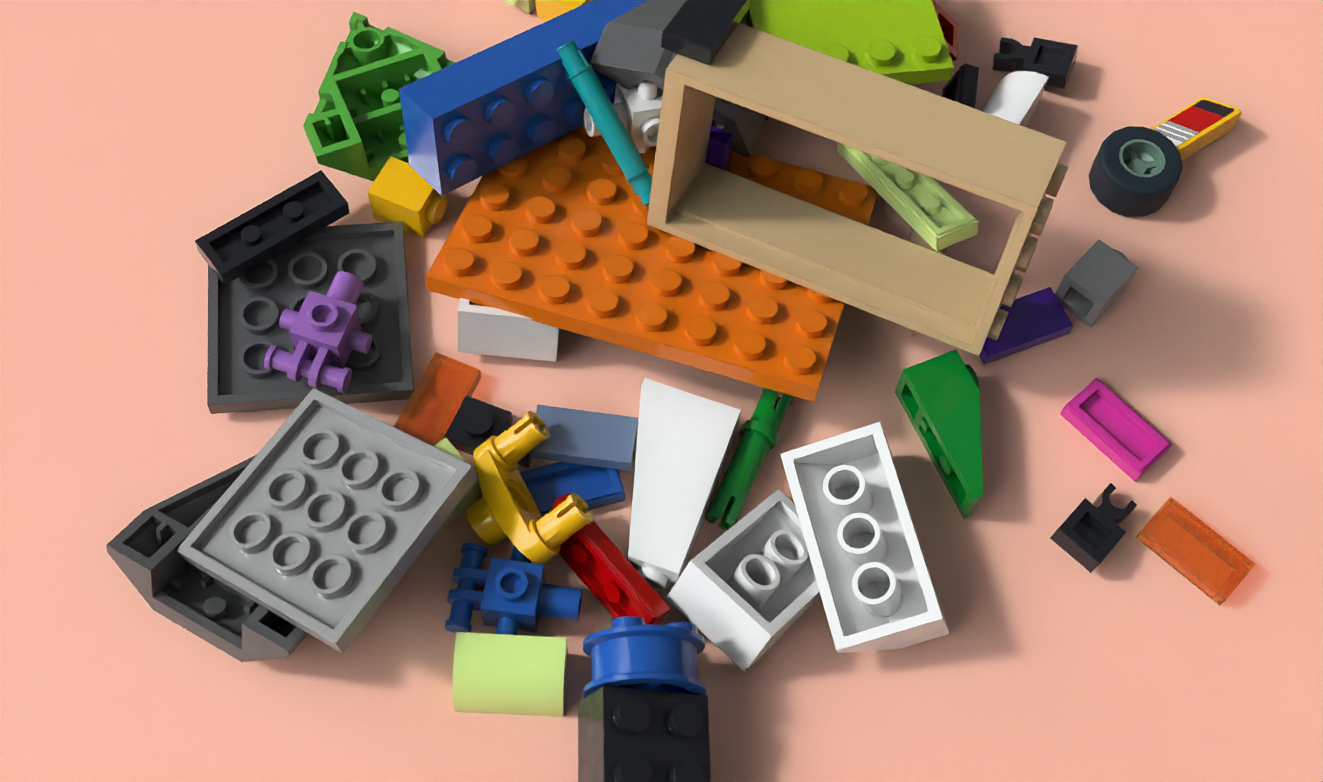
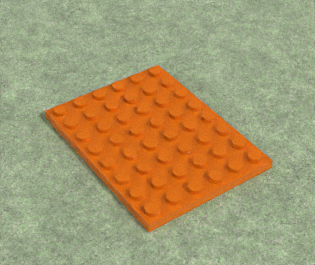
[426,125,878,402]

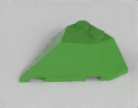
[303,11,455,181]

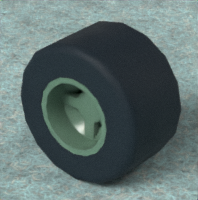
[1089,126,1183,217]

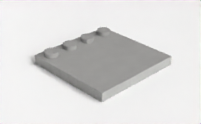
[176,388,478,654]

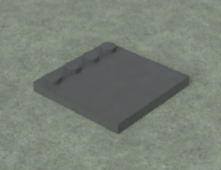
[207,222,414,414]

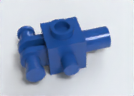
[444,543,583,635]

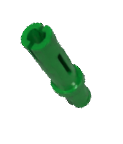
[704,387,794,530]

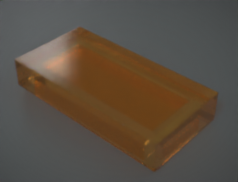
[394,352,482,446]
[1135,496,1256,606]

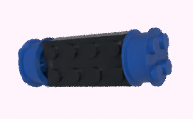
[578,616,711,782]

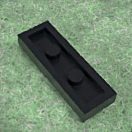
[195,170,350,285]

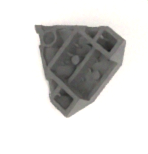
[589,0,766,158]

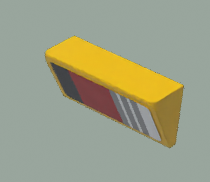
[1150,96,1242,161]

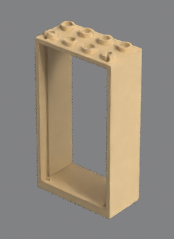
[647,23,1068,356]

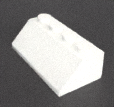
[780,422,950,653]

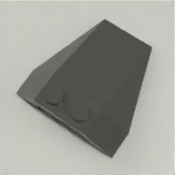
[106,455,309,662]

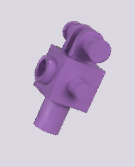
[264,271,373,393]

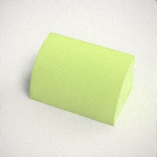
[453,632,568,717]

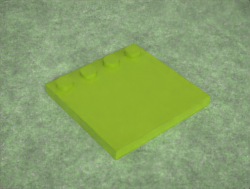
[747,0,954,85]

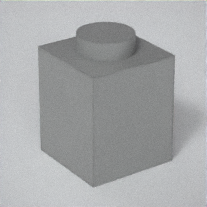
[1055,239,1138,328]

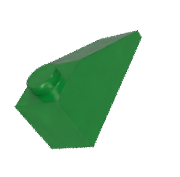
[895,349,983,519]

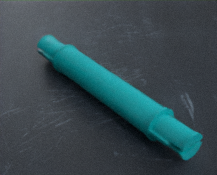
[556,40,652,206]

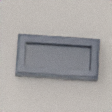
[529,405,638,471]

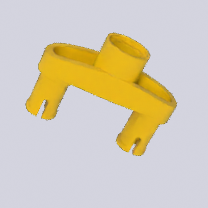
[466,411,594,565]

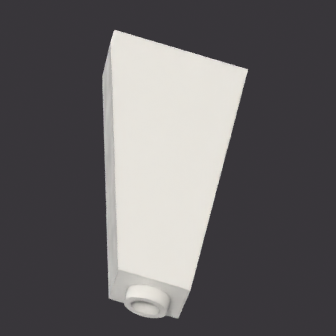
[628,378,741,591]

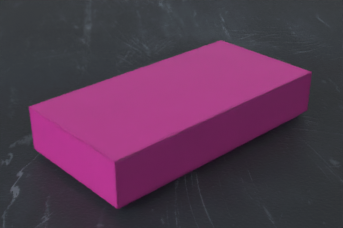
[1060,377,1173,482]

